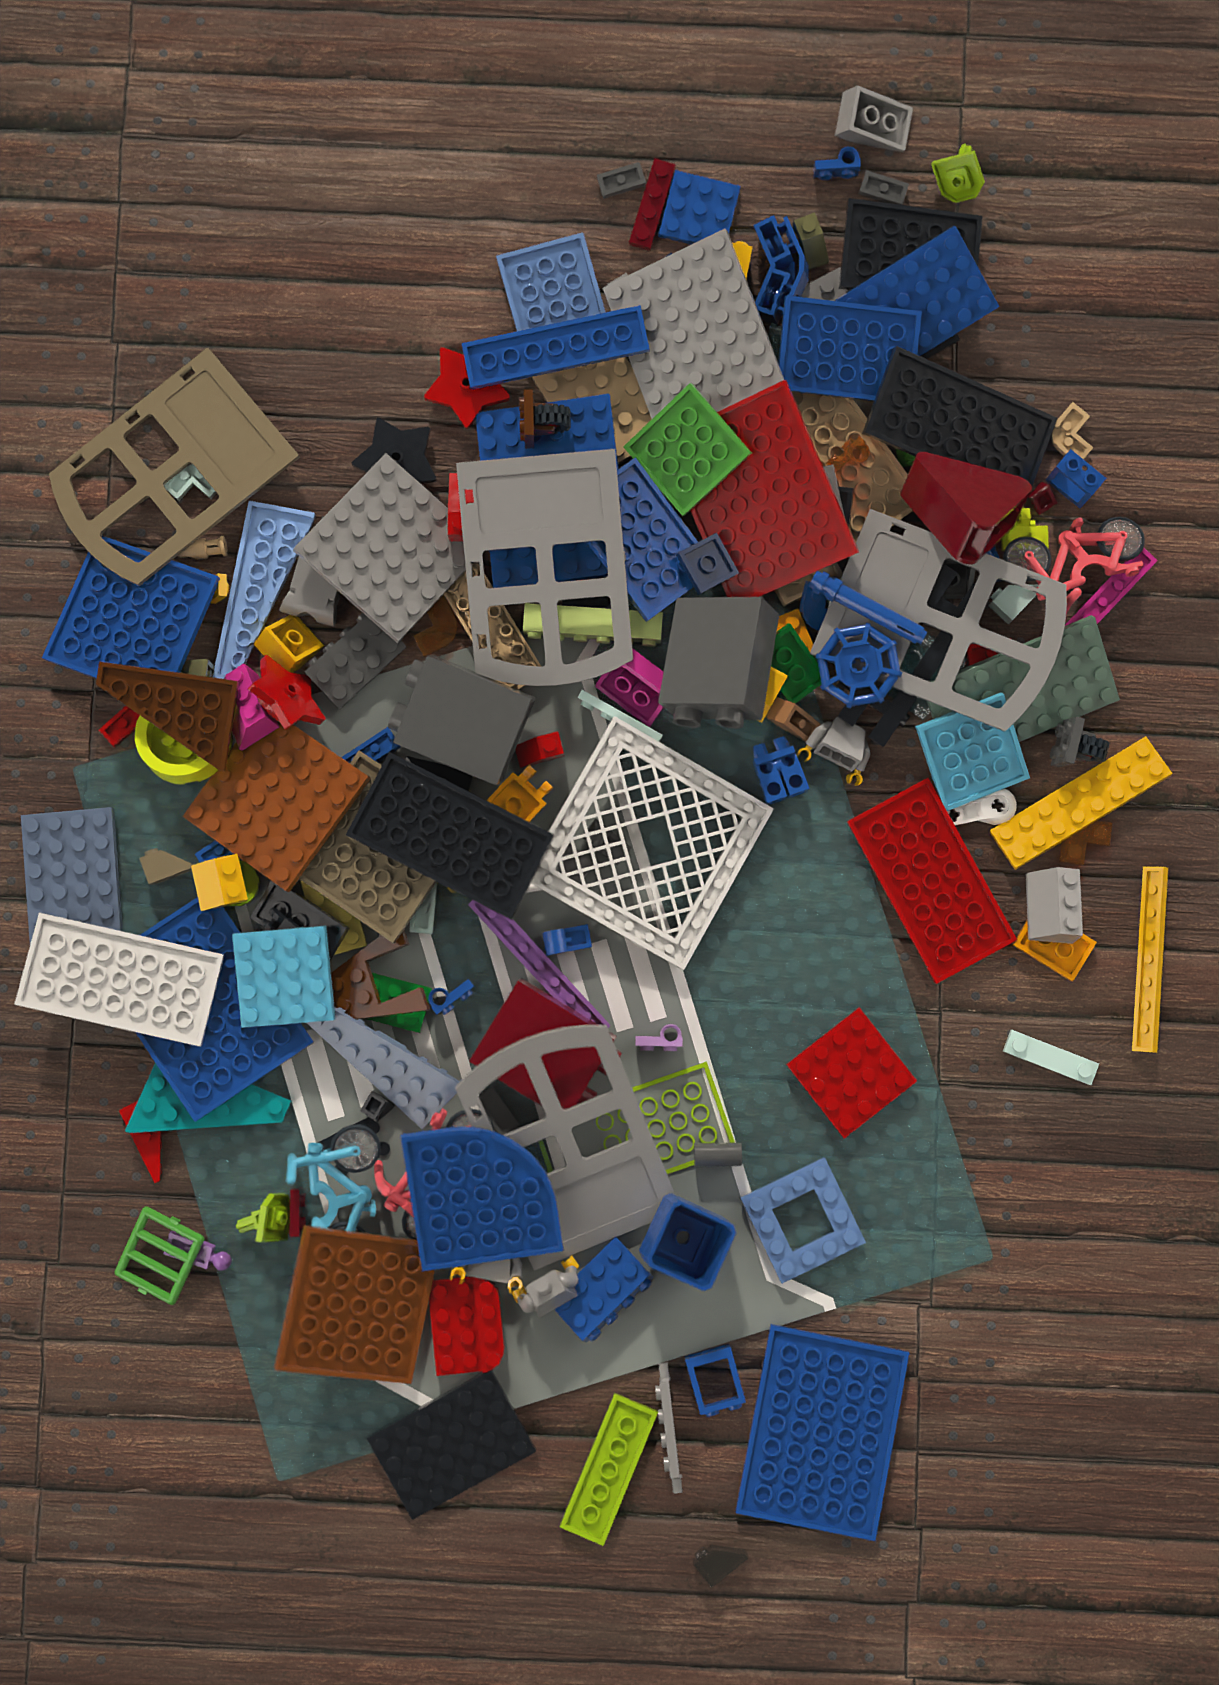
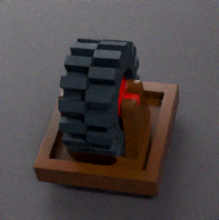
[519,389,571,449]

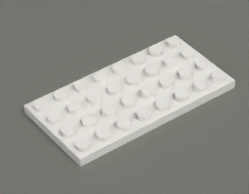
[15,913,224,1047]

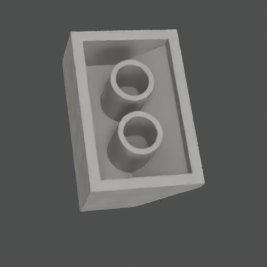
[1026,867,1083,944]

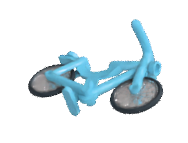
[286,1125,381,1233]

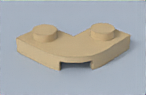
[1051,402,1093,459]

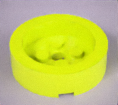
[135,716,233,785]

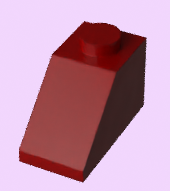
[515,731,565,768]

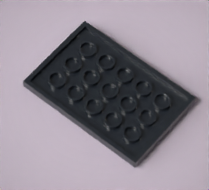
[839,198,983,290]
[366,1370,536,1520]

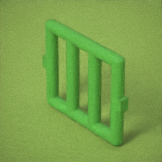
[115,1207,204,1305]

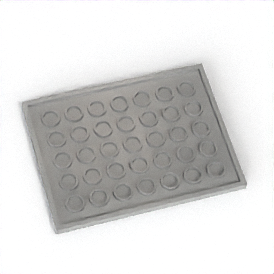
[603,229,784,419]

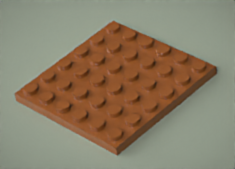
[183,721,371,893]
[274,1225,435,1384]

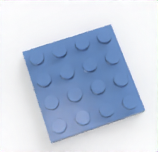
[496,233,606,331]

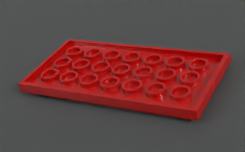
[847,778,1017,984]

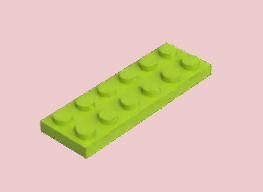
[560,1393,658,1546]

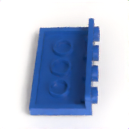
[554,1237,654,1342]

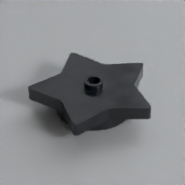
[352,417,437,484]

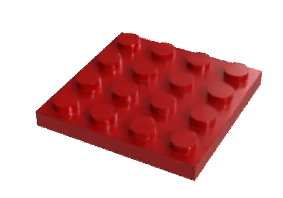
[786,1007,917,1139]

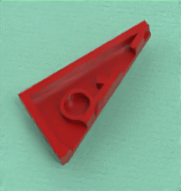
[119,1101,162,1183]

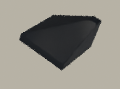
[360,1091,395,1122]

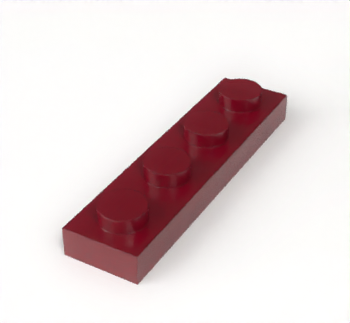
[629,158,676,251]

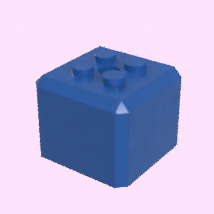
[639,1193,736,1291]

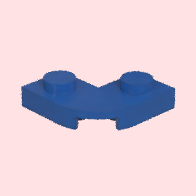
[800,580,828,631]

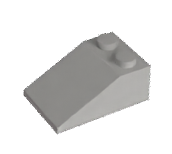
[835,85,913,152]

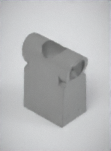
[280,557,341,627]

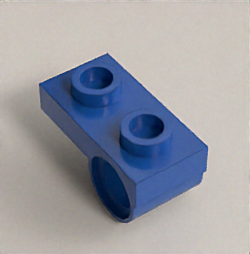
[813,147,861,180]
[542,924,592,956]
[428,979,475,1015]

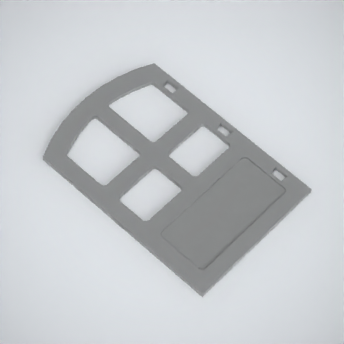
[456,449,633,686]
[810,509,1067,732]
[455,1025,675,1270]

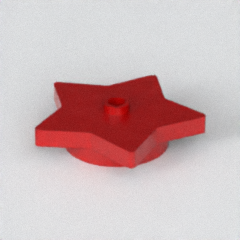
[424,347,510,430]
[248,655,326,730]

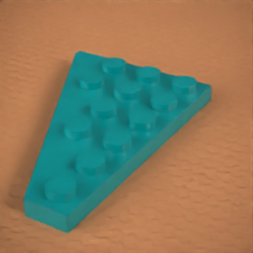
[125,1063,292,1133]

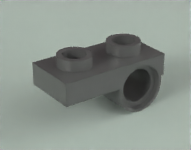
[583,819,632,866]

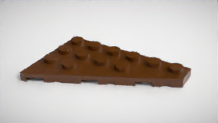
[96,662,239,772]

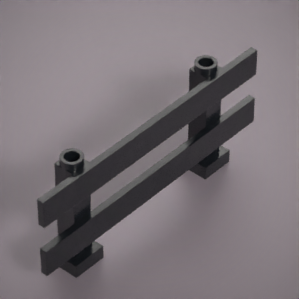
[836,563,975,747]

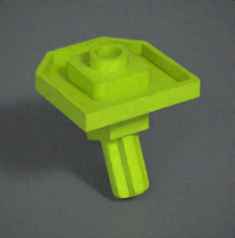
[931,144,985,203]
[236,1193,290,1242]

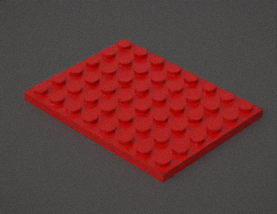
[691,380,859,597]

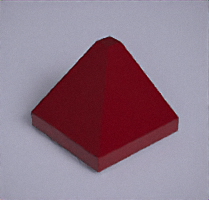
[1029,482,1057,516]

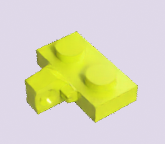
[1001,508,1049,551]

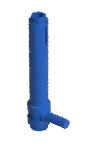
[809,571,927,644]

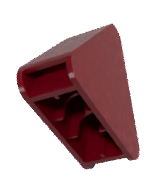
[900,452,1032,565]

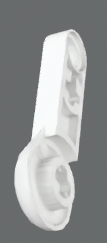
[947,788,1017,826]

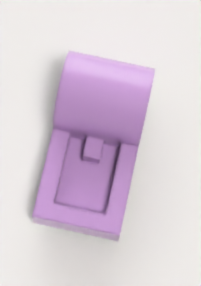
[635,1024,683,1051]

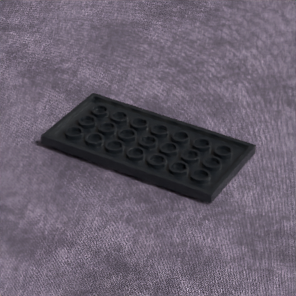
[862,346,1057,503]
[346,752,555,920]

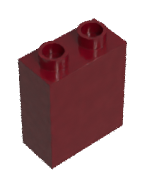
[469,978,622,1109]

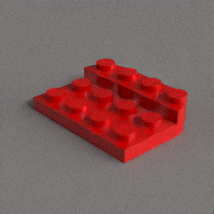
[429,1276,505,1376]

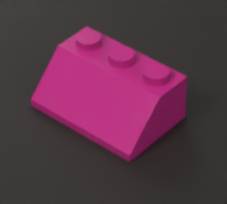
[595,648,664,727]
[224,663,279,751]

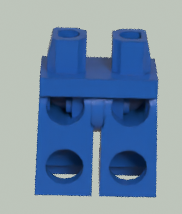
[753,736,810,805]

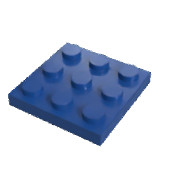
[659,170,740,245]

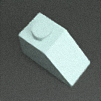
[989,584,1039,624]

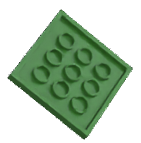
[623,383,752,516]

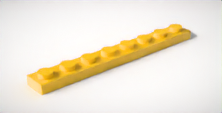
[1132,867,1168,1053]

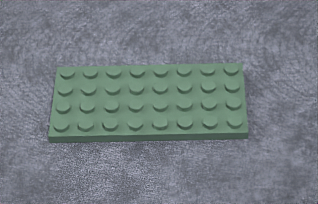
[927,615,1120,742]

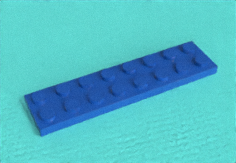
[462,305,650,390]

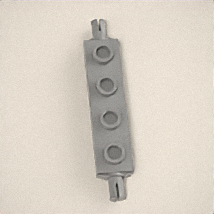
[655,1362,683,1493]

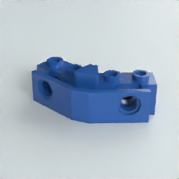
[753,215,809,325]

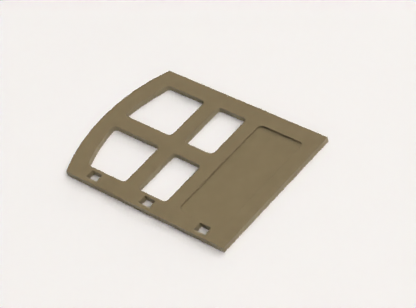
[49,347,300,586]

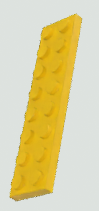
[990,736,1172,870]

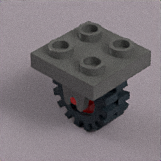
[1050,717,1110,768]

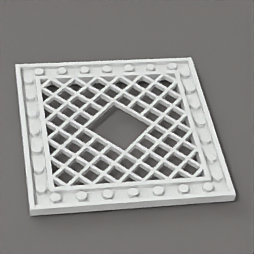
[531,716,774,970]

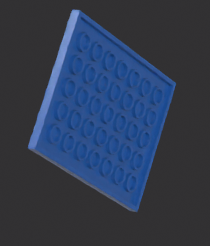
[476,393,619,588]
[135,897,314,1122]
[735,1324,910,1541]

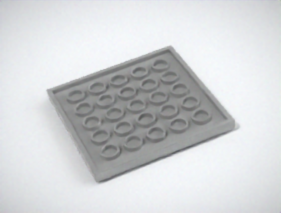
[293,453,474,643]

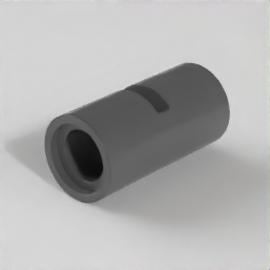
[694,1143,742,1167]

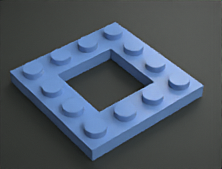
[740,1157,866,1283]

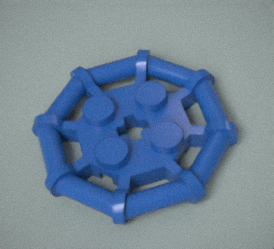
[815,622,903,708]

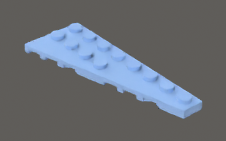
[213,501,316,679]

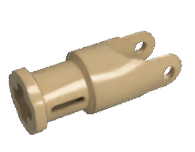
[178,536,228,560]

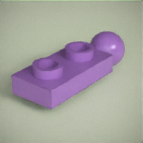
[164,1231,232,1271]

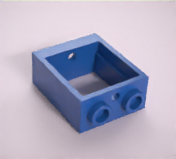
[1045,449,1107,509]
[684,1344,746,1417]

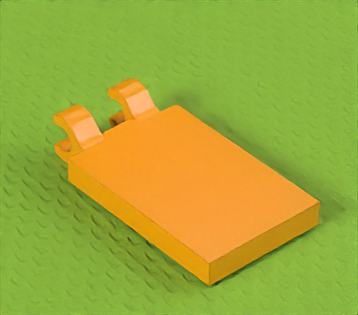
[486,765,554,822]

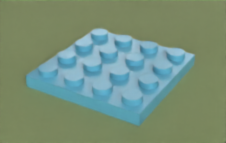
[915,693,1030,811]
[232,926,335,1027]

